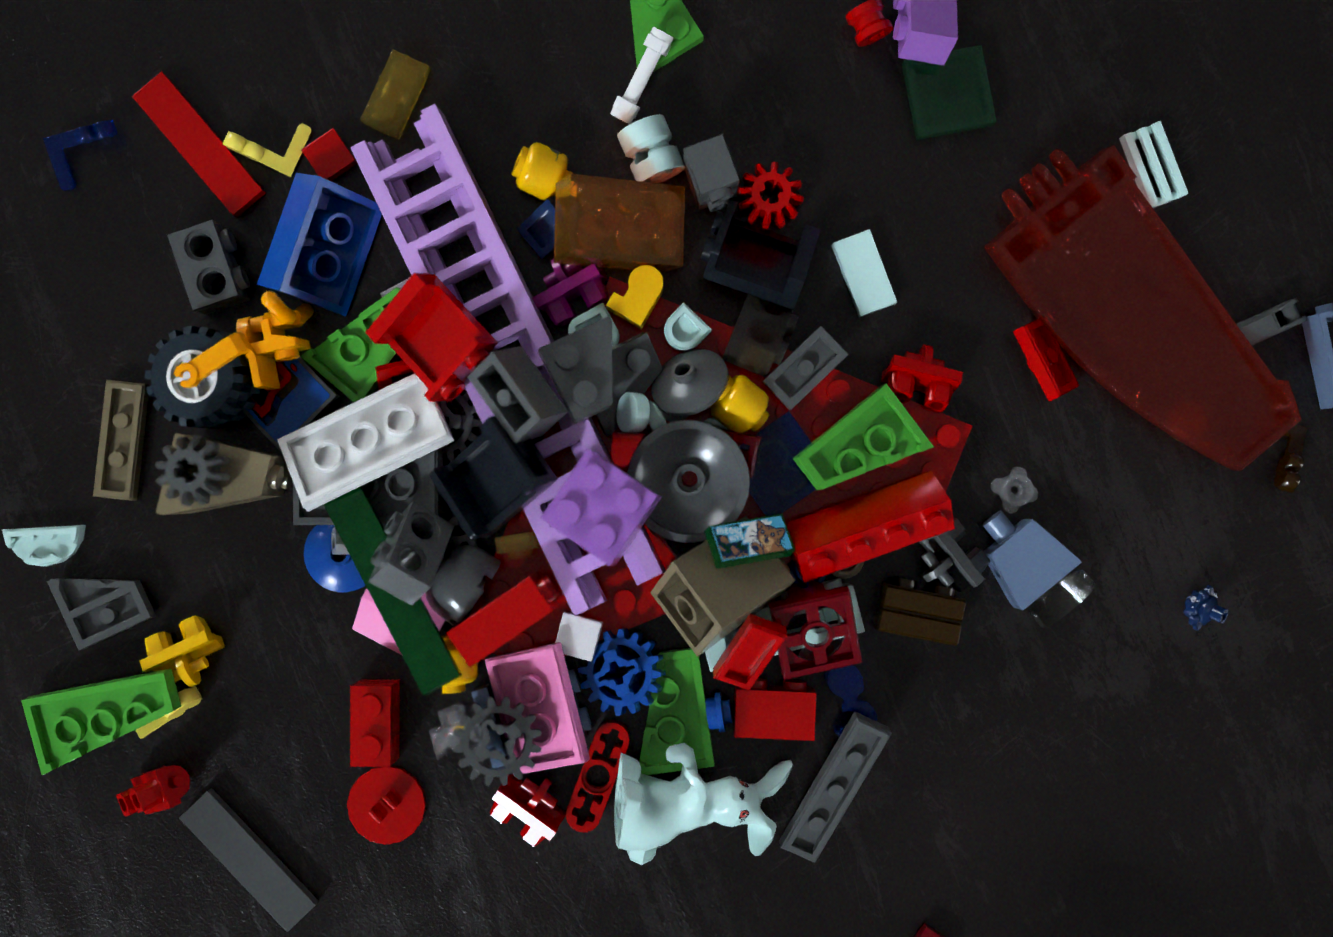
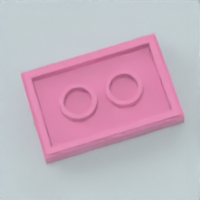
[485,642,590,775]

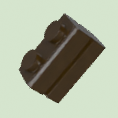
[874,576,966,646]

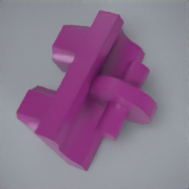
[532,256,609,328]

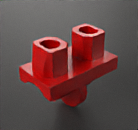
[881,344,963,413]
[116,765,191,817]
[490,774,566,847]

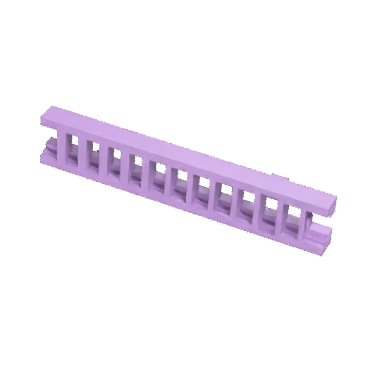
[350,104,666,616]

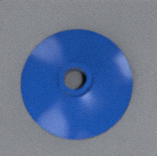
[304,525,365,592]

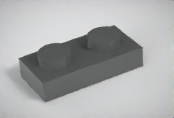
[762,326,849,411]

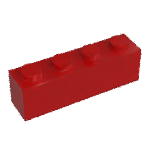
[786,471,955,583]

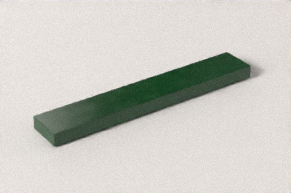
[323,486,462,696]

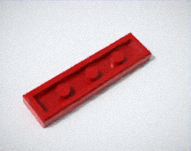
[132,71,266,218]

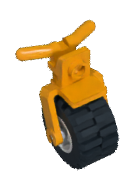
[145,291,314,429]

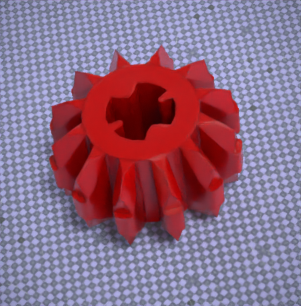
[736,161,804,230]

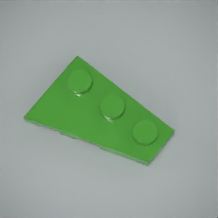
[300,288,401,402]
[792,384,934,490]
[639,648,715,775]

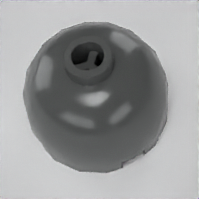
[426,544,501,626]

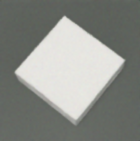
[555,612,603,662]

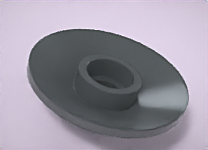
[651,349,729,416]

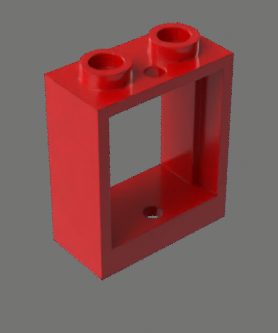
[446,571,560,667]

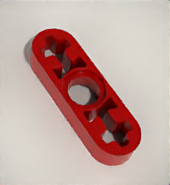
[566,720,630,833]

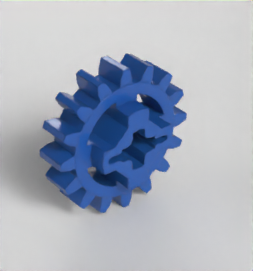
[578,628,666,716]

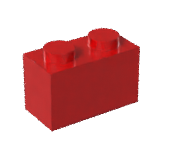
[733,678,817,741]
[350,679,400,767]

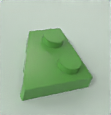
[630,0,704,72]

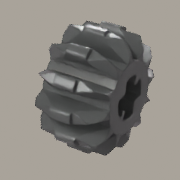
[154,435,231,506]

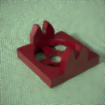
[768,580,862,680]

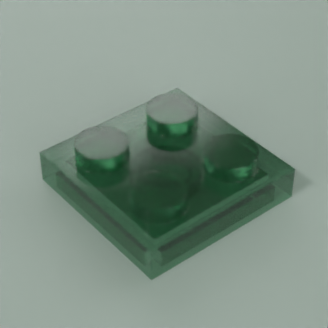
[902,45,997,140]

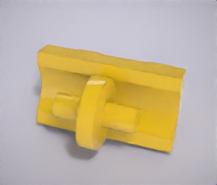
[140,615,225,687]

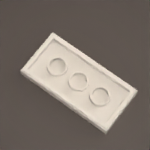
[277,373,455,511]

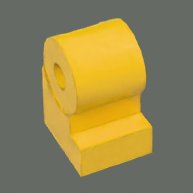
[606,265,663,330]

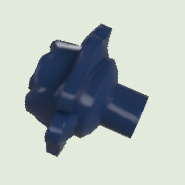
[1183,585,1229,631]

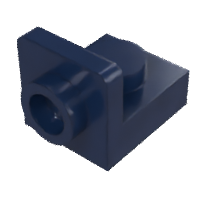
[517,193,587,259]

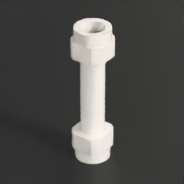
[610,27,674,124]

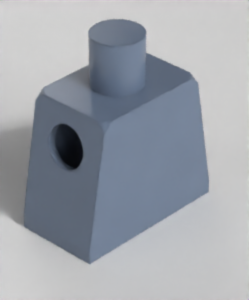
[983,511,1082,610]

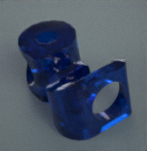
[825,665,877,737]

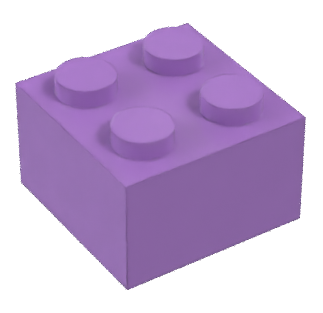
[540,448,662,566]

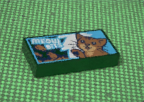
[705,514,795,569]

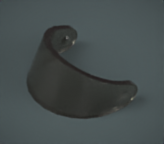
[1029,569,1096,629]

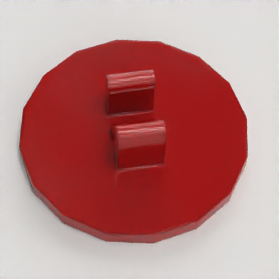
[347,766,426,845]

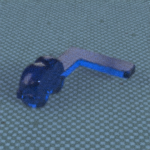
[43,120,117,191]

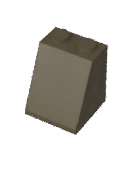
[156,433,293,515]
[650,516,795,657]

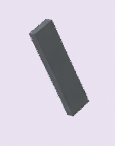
[779,711,892,863]
[179,788,319,932]

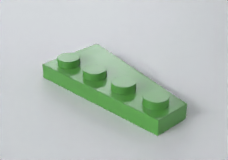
[21,668,181,775]

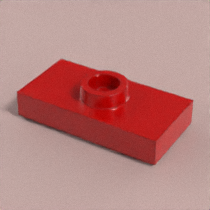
[1013,317,1079,402]

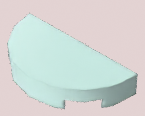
[2,525,86,566]

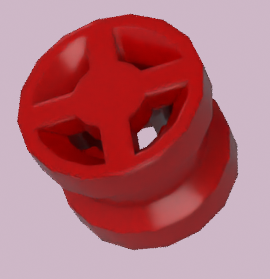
[845,0,894,47]

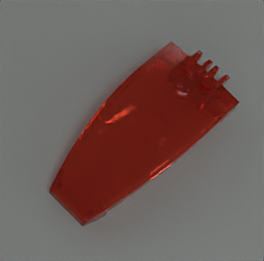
[984,145,1302,471]

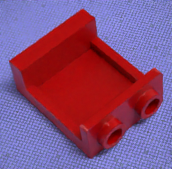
[365,273,498,402]

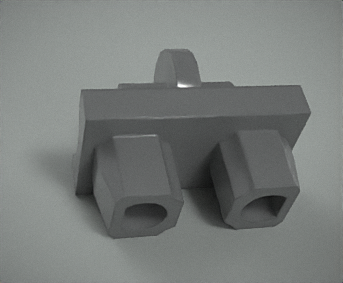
[920,518,990,592]

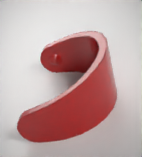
[611,431,648,473]

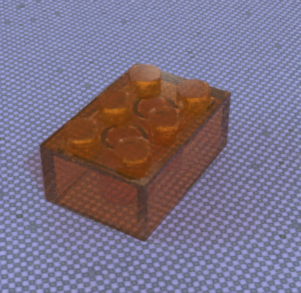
[554,174,685,273]

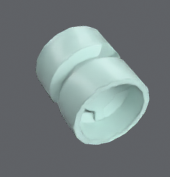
[617,114,685,188]

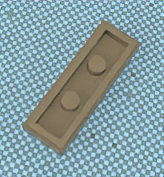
[93,380,150,501]

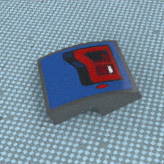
[242,353,340,452]

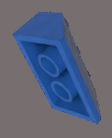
[257,173,382,316]

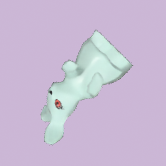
[614,743,794,865]

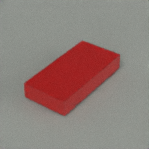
[713,614,787,690]

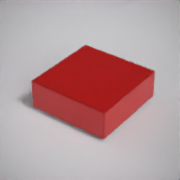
[301,128,358,181]

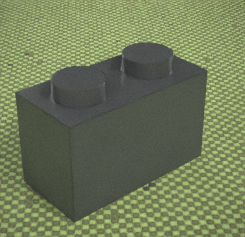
[468,346,568,444]

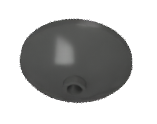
[627,420,750,543]

